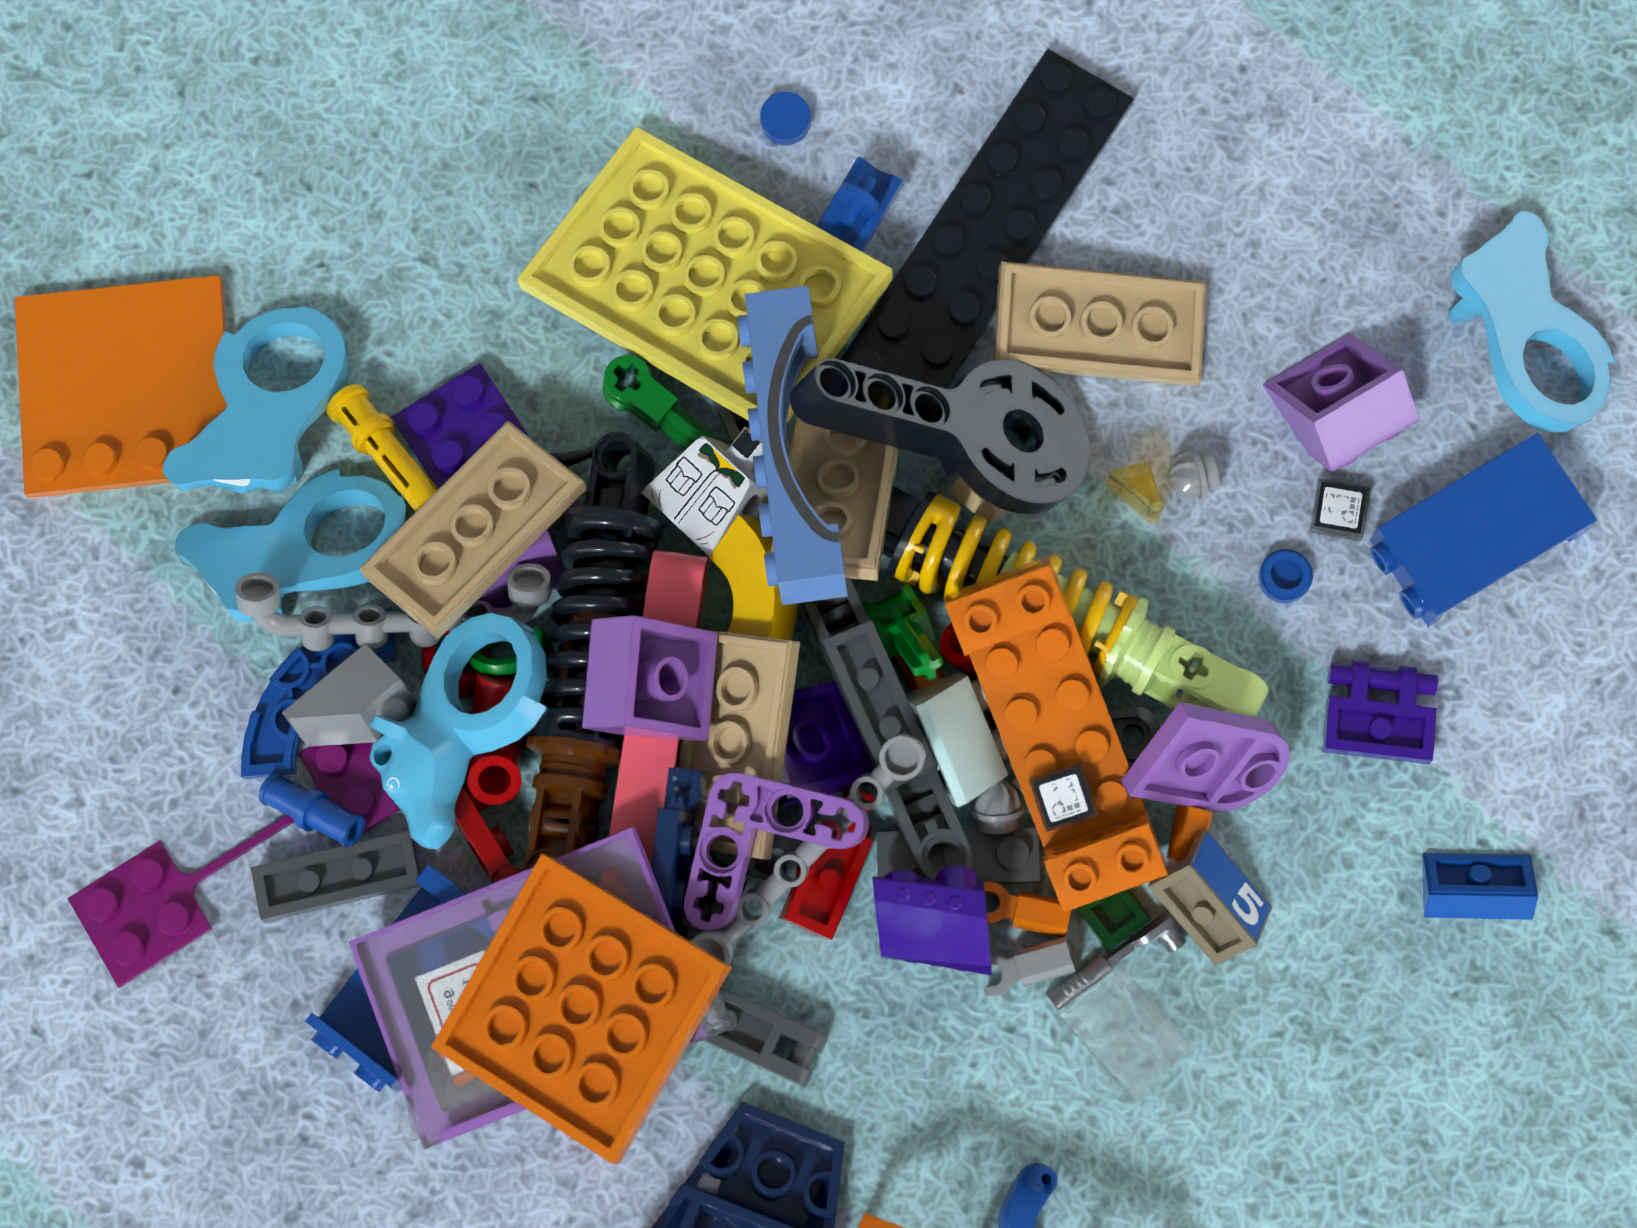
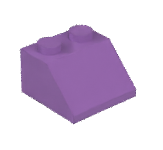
[1263,333,1420,472]
[582,616,718,741]

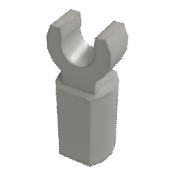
[984,936,1076,997]

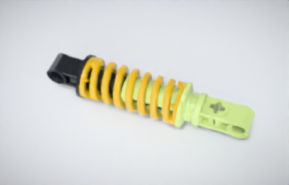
[882,486,1268,717]

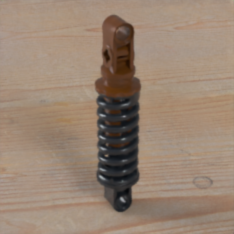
[522,431,664,879]

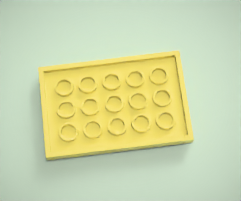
[517,126,893,423]

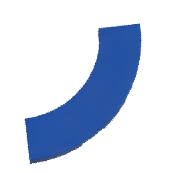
[241,607,397,779]

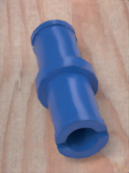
[258,772,366,847]

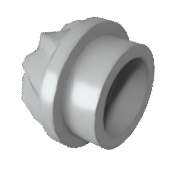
[1167,447,1220,499]
[970,780,1024,834]

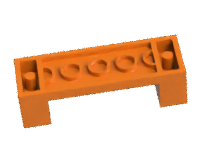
[945,556,1168,913]

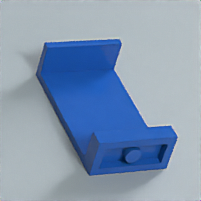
[1370,433,1597,627]
[305,864,497,1093]

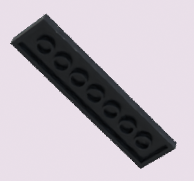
[840,48,1134,389]

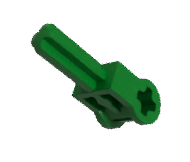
[602,355,730,450]
[862,583,943,680]

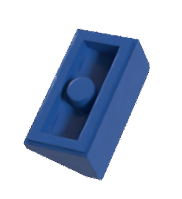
[1422,853,1538,920]

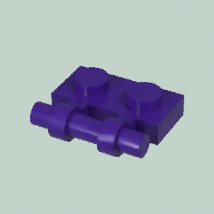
[1322,660,1438,765]

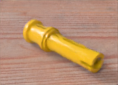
[326,384,438,512]

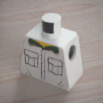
[642,427,768,556]

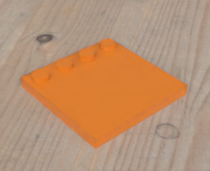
[15,275,227,498]
[430,854,732,1164]

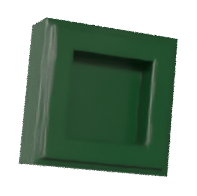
[1075,889,1152,952]

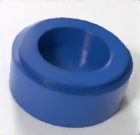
[760,92,811,145]
[1258,549,1313,604]

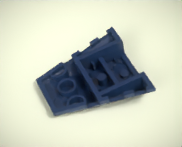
[652,1102,845,1228]

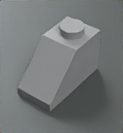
[282,644,417,747]

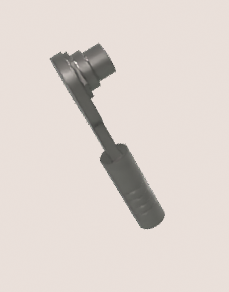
[1045,910,1186,1011]

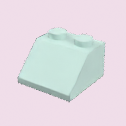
[905,672,1009,807]

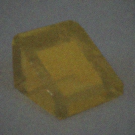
[1106,461,1164,525]

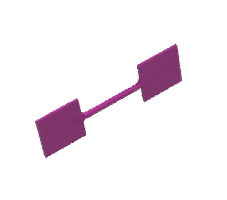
[68,742,400,988]

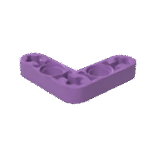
[684,773,869,930]

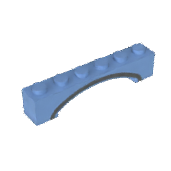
[737,286,848,605]

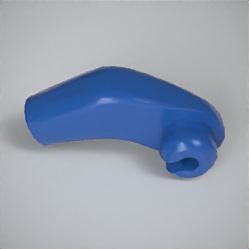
[998,1163,1058,1228]

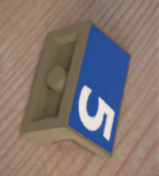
[1148,828,1272,966]

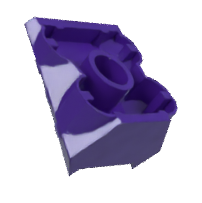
[872,865,992,976]

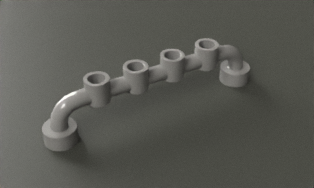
[235,563,551,651]
[691,734,926,965]

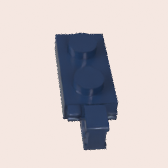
[651,767,707,921]

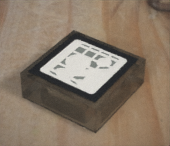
[1309,478,1371,542]
[1029,761,1098,832]

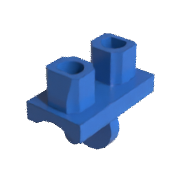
[816,156,903,252]

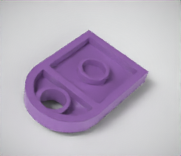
[1121,702,1290,811]

